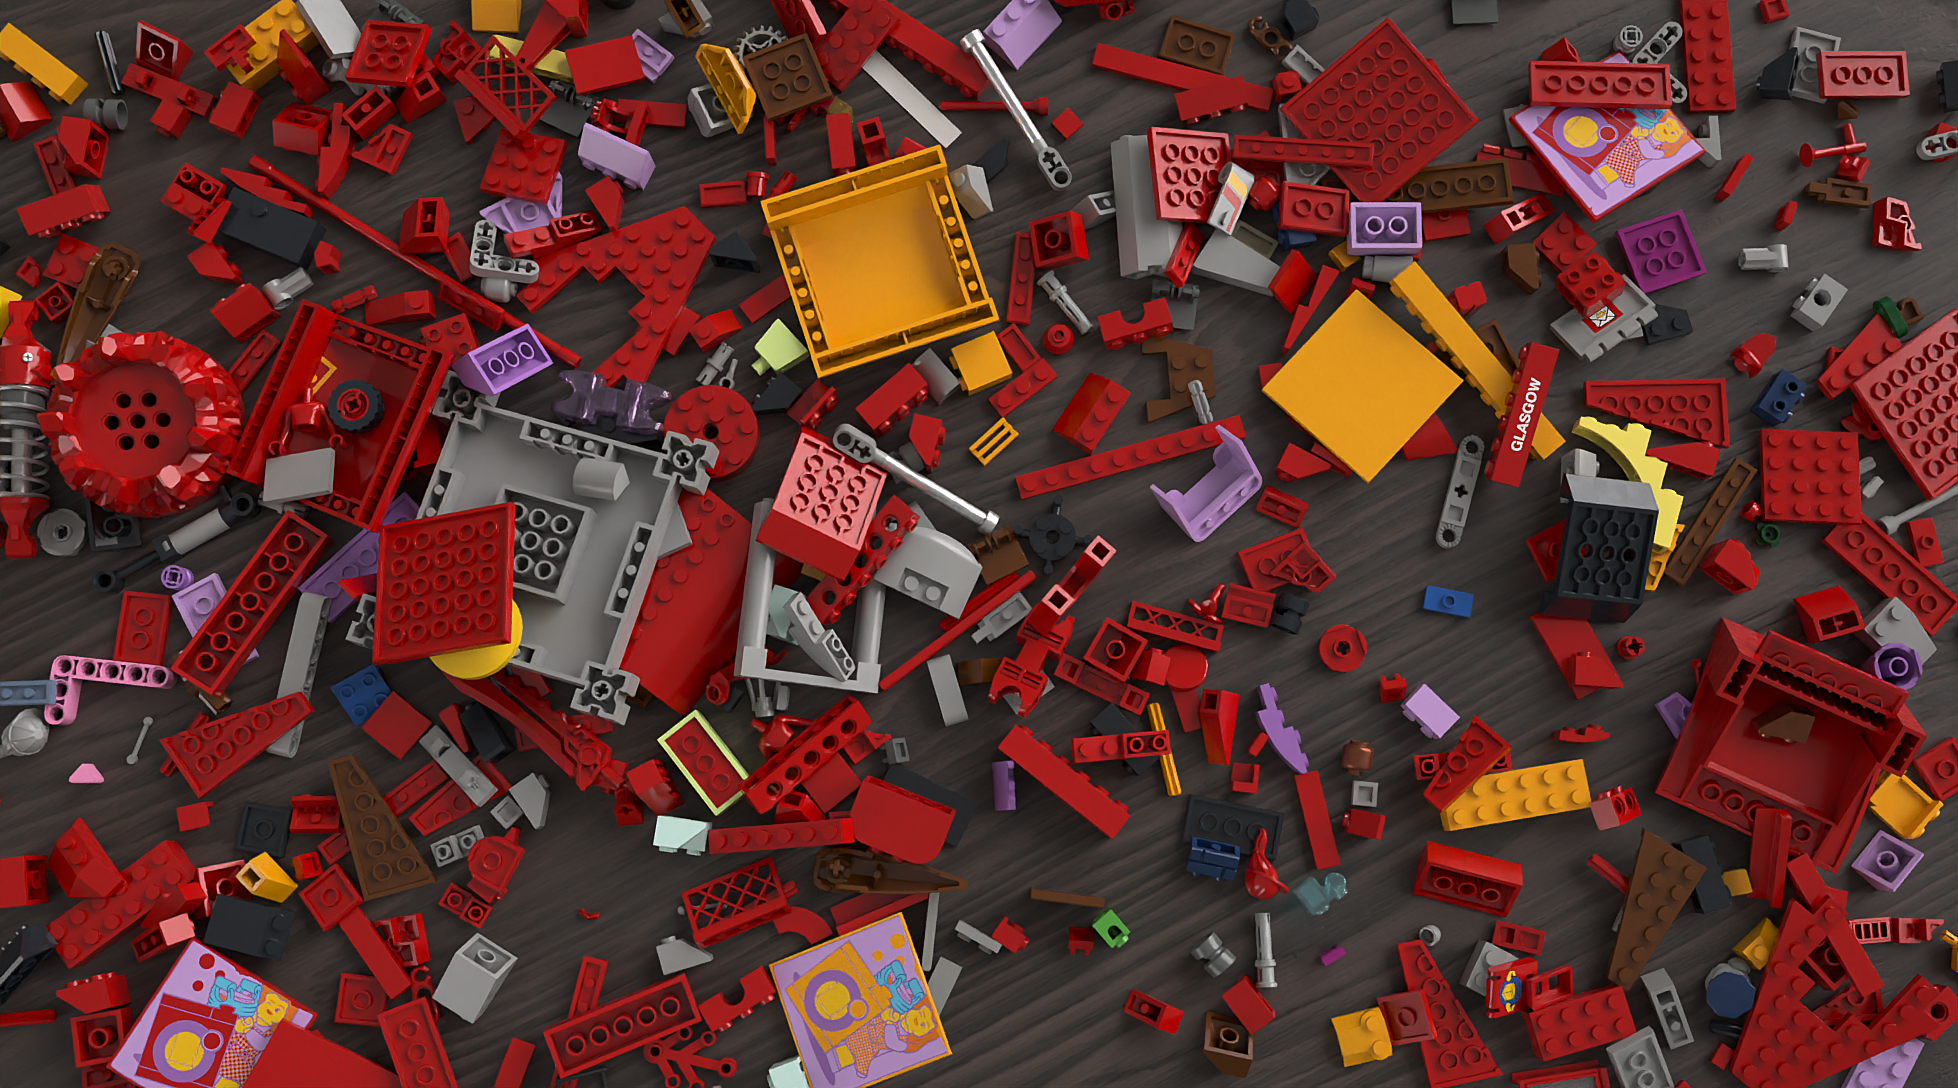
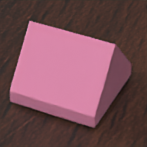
[69,763,104,783]

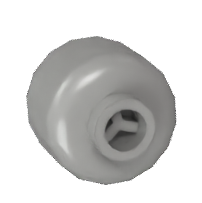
[481,277,517,303]

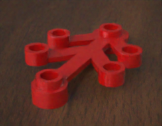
[643,1026,737,1088]

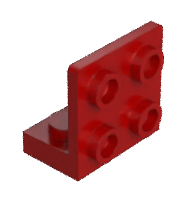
[786,379,839,430]

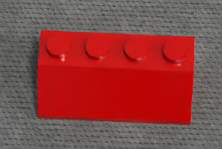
[1413,841,1523,918]

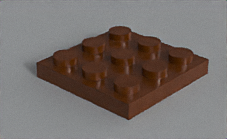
[742,33,833,122]

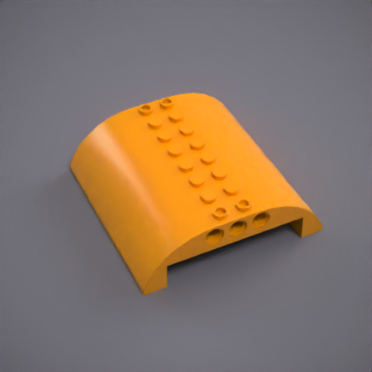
[760,144,999,379]

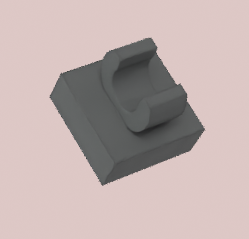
[879,737,910,765]

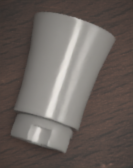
[1362,255,1413,283]

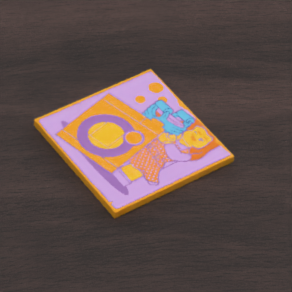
[769,912,952,1088]

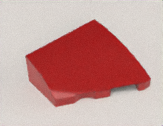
[432,20,482,84]
[1872,197,1922,251]
[1399,412,1458,461]
[1270,540,1336,593]
[373,912,431,967]

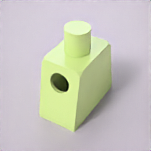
[751,319,810,376]

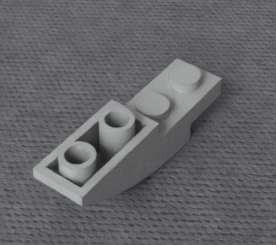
[783,592,856,682]

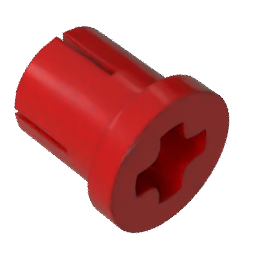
[746,171,769,199]
[1616,636,1645,660]

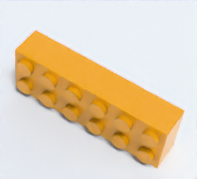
[1440,759,1591,831]

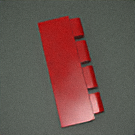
[1475,144,1564,197]

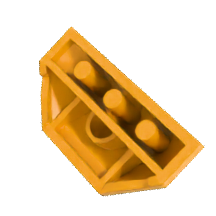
[695,44,757,134]

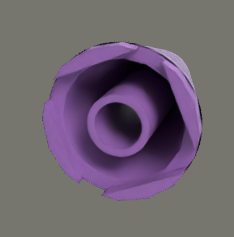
[1860,643,1923,690]

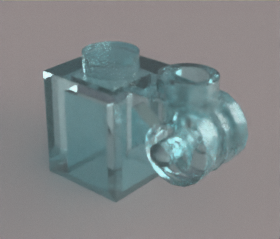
[1291,873,1348,915]

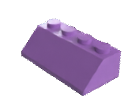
[451,324,553,396]

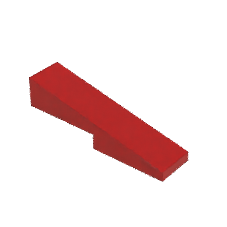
[1281,265,1340,354]

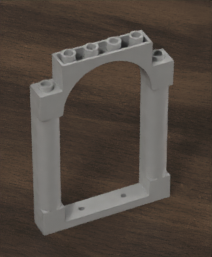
[733,479,897,694]

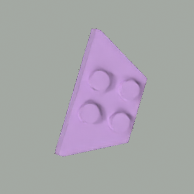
[479,172,562,234]

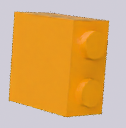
[948,331,1012,396]

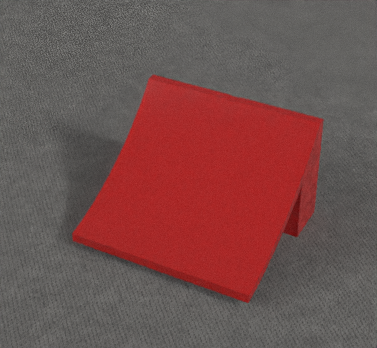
[1654,617,1927,875]

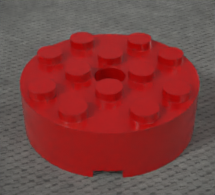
[663,385,761,482]

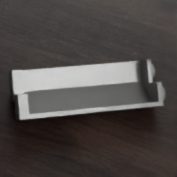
[1111,135,1183,280]

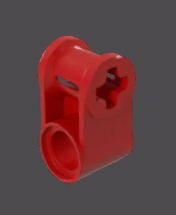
[614,785,644,827]

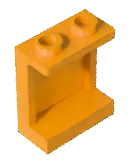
[1867,770,1943,839]

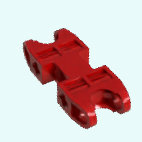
[988,602,1075,718]

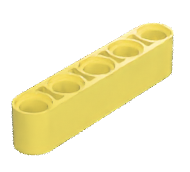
[490,35,574,84]

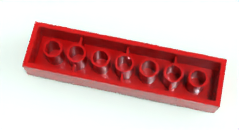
[170,510,333,698]

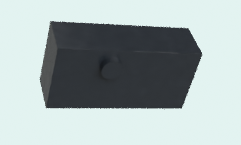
[217,187,326,271]

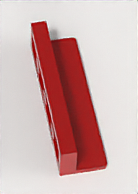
[1746,807,1792,908]
[830,893,929,936]

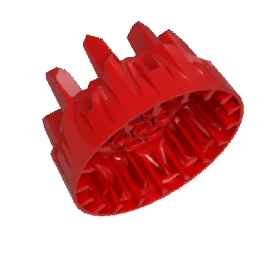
[37,332,247,518]

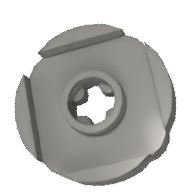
[37,509,89,557]

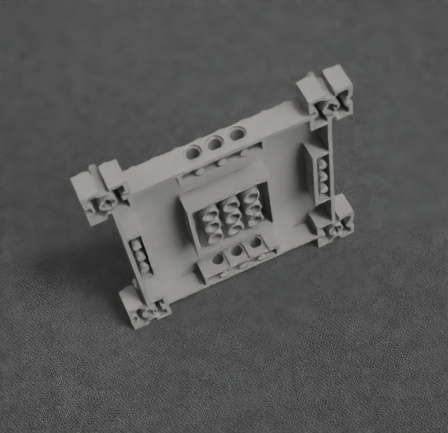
[346,370,720,725]

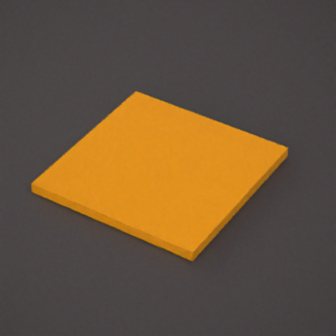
[1262,289,1464,483]

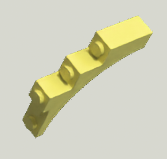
[1572,416,1683,554]

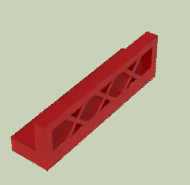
[1125,601,1224,653]

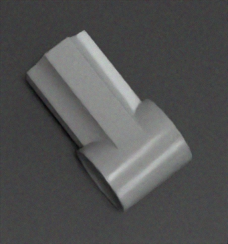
[1738,244,1789,272]
[262,267,314,310]

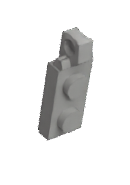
[971,591,1032,644]

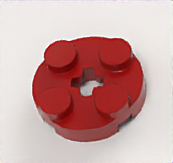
[1318,624,1367,672]

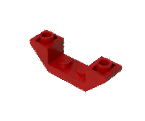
[1413,751,1513,780]

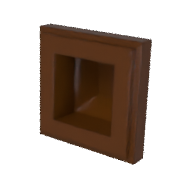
[1837,99,1859,120]

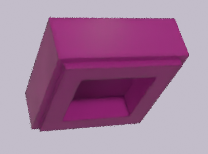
[1317,944,1346,966]

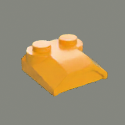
[1331,1006,1393,1067]

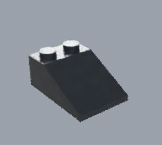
[202,893,295,961]

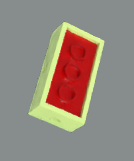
[657,710,749,816]

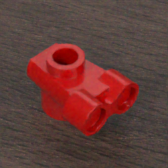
[1097,0,1135,21]

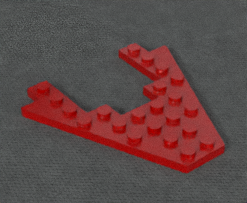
[515,206,716,393]
[1728,895,1940,1088]

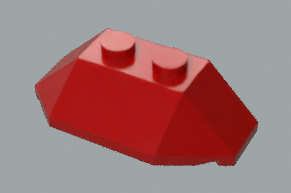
[47,817,125,899]

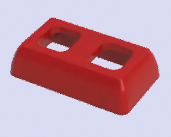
[1525,965,1573,1011]

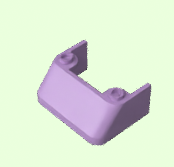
[1150,425,1262,542]

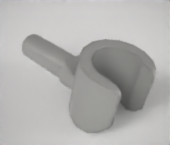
[719,359,738,390]

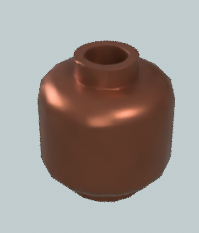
[1340,740,1374,776]

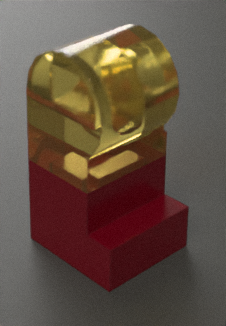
[809,94,853,124]

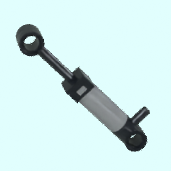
[91,484,262,594]

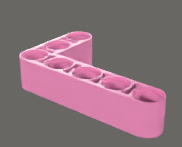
[44,655,178,726]

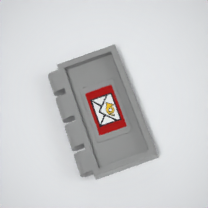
[1550,274,1658,363]

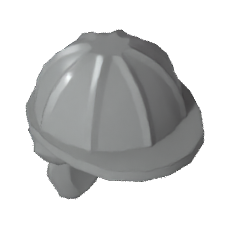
[0,708,49,758]

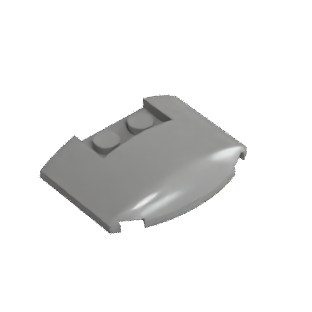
[873,527,983,619]

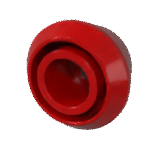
[1043,323,1074,355]

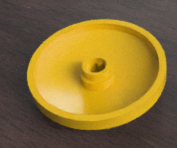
[430,600,523,680]

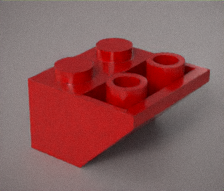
[160,162,226,222]
[399,197,450,254]
[210,283,281,343]
[909,413,946,473]
[1793,585,1865,644]
[56,971,131,1014]

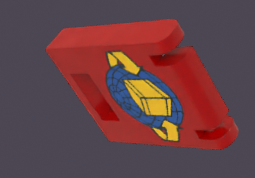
[1486,957,1538,1018]

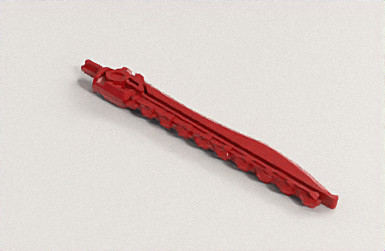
[439,667,626,792]

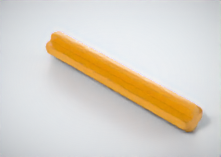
[1146,703,1181,796]

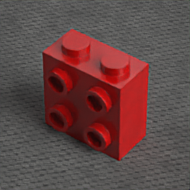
[1555,251,1625,319]
[420,313,480,372]

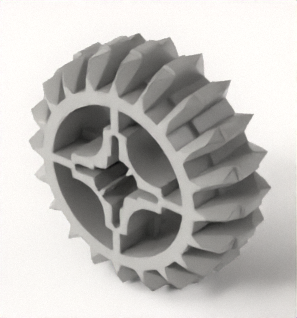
[733,25,788,82]

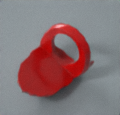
[1730,333,1776,378]

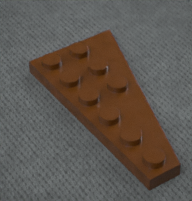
[327,754,438,901]

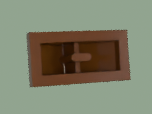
[664,0,706,38]
[957,658,1003,686]

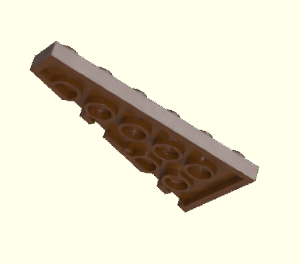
[1605,828,1707,991]

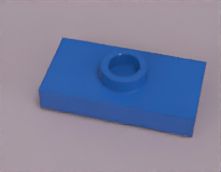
[1422,585,1474,618]

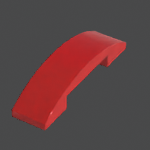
[1054,653,1150,716]

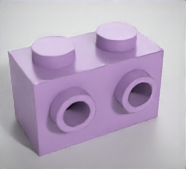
[1400,684,1460,739]

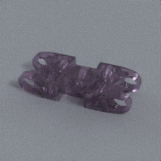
[550,370,672,434]

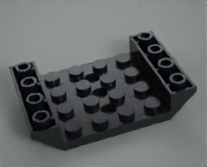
[1539,473,1659,623]

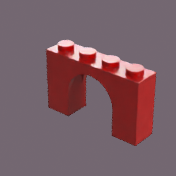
[1027,536,1116,636]

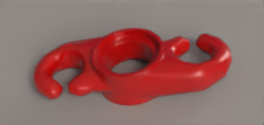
[409,965,441,1023]

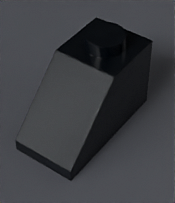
[1756,47,1800,100]

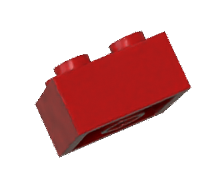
[34,282,74,325]

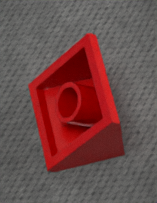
[135,21,194,81]
[0,81,53,143]

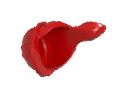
[1244,828,1289,900]

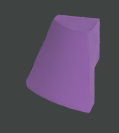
[991,760,1016,811]

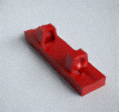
[121,63,217,119]

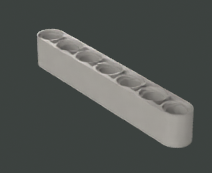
[266,592,331,758]

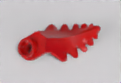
[706,658,748,705]

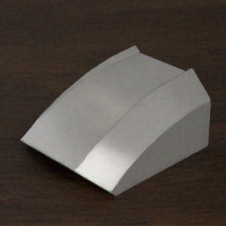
[687,84,753,137]

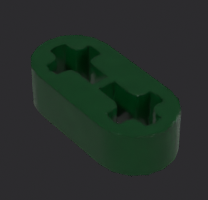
[1873,296,1908,339]

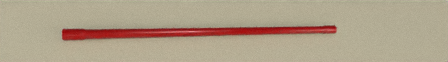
[248,155,582,369]

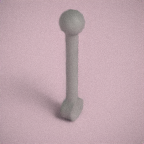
[127,716,153,764]
[677,902,727,915]

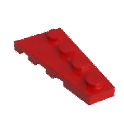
[1815,313,1902,400]
[409,754,513,836]

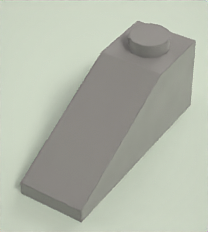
[1640,968,1694,1049]

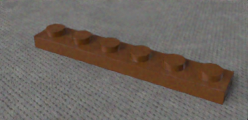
[1663,457,1757,586]

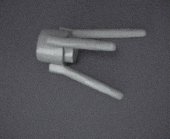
[745,678,781,717]

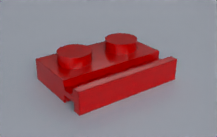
[1221,583,1276,628]

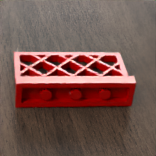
[454,36,557,141]
[681,856,792,950]

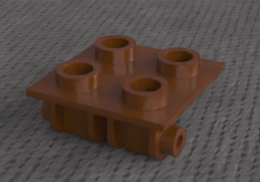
[967,524,1029,585]

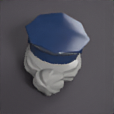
[1705,957,1756,1018]

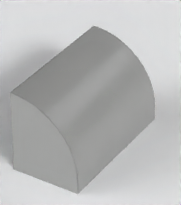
[912,348,960,405]
[573,457,630,501]

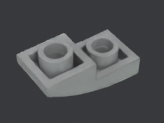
[430,825,484,867]

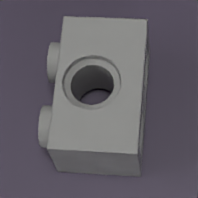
[1790,274,1848,331]

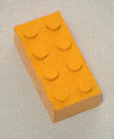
[227,0,320,92]

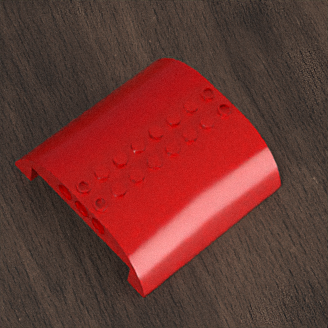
[226,299,455,533]
[619,488,803,717]

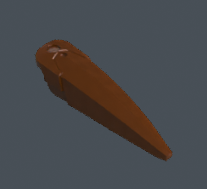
[53,243,141,385]
[813,846,969,894]

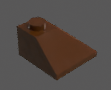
[1203,1011,1254,1078]

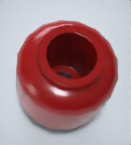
[1247,176,1281,211]

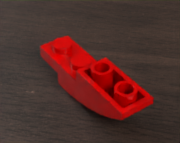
[315,103,357,199]
[504,210,602,259]
[1071,730,1171,763]

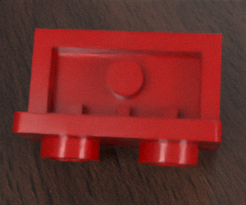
[290,794,343,833]

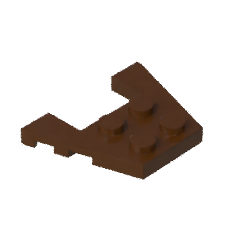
[1141,336,1216,423]

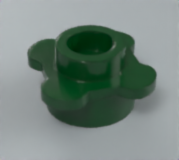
[1755,522,1780,547]

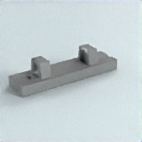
[419,725,498,807]

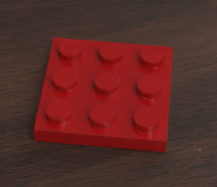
[345,20,432,87]
[480,128,568,205]

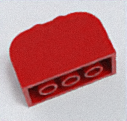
[849,775,957,864]

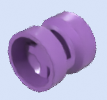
[161,565,194,591]

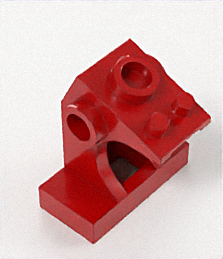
[590,98,651,147]

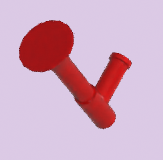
[1799,123,1867,168]

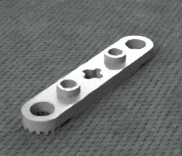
[1436,435,1485,548]

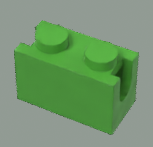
[1090,907,1130,948]

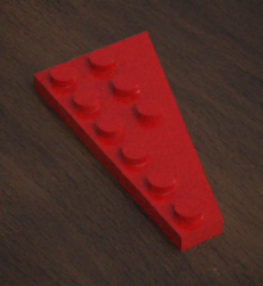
[1396,939,1503,1088]

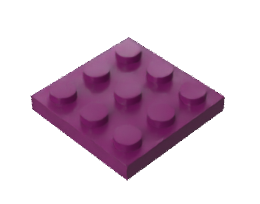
[1615,209,1707,294]

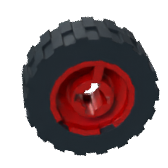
[327,379,385,434]

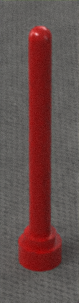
[939,97,1048,116]

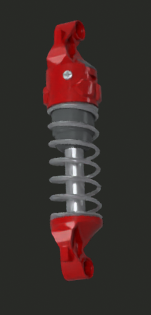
[0,301,53,559]

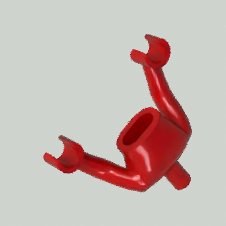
[268,388,348,456]
[750,714,818,774]

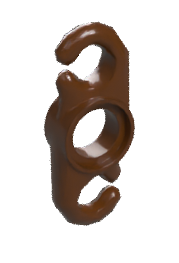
[1248,16,1293,62]

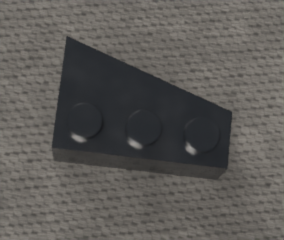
[578,399,661,447]

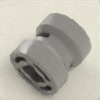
[1613,25,1643,55]

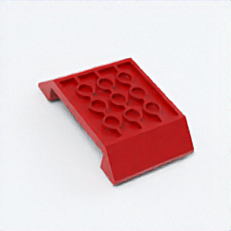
[755,424,887,582]

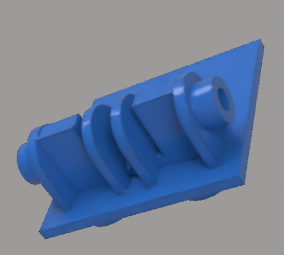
[330,664,392,726]

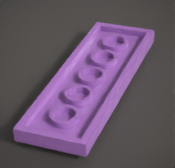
[298,492,420,623]

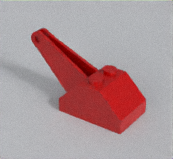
[514,0,589,73]

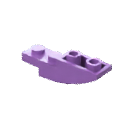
[1255,683,1309,774]

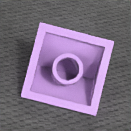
[1851,830,1924,892]

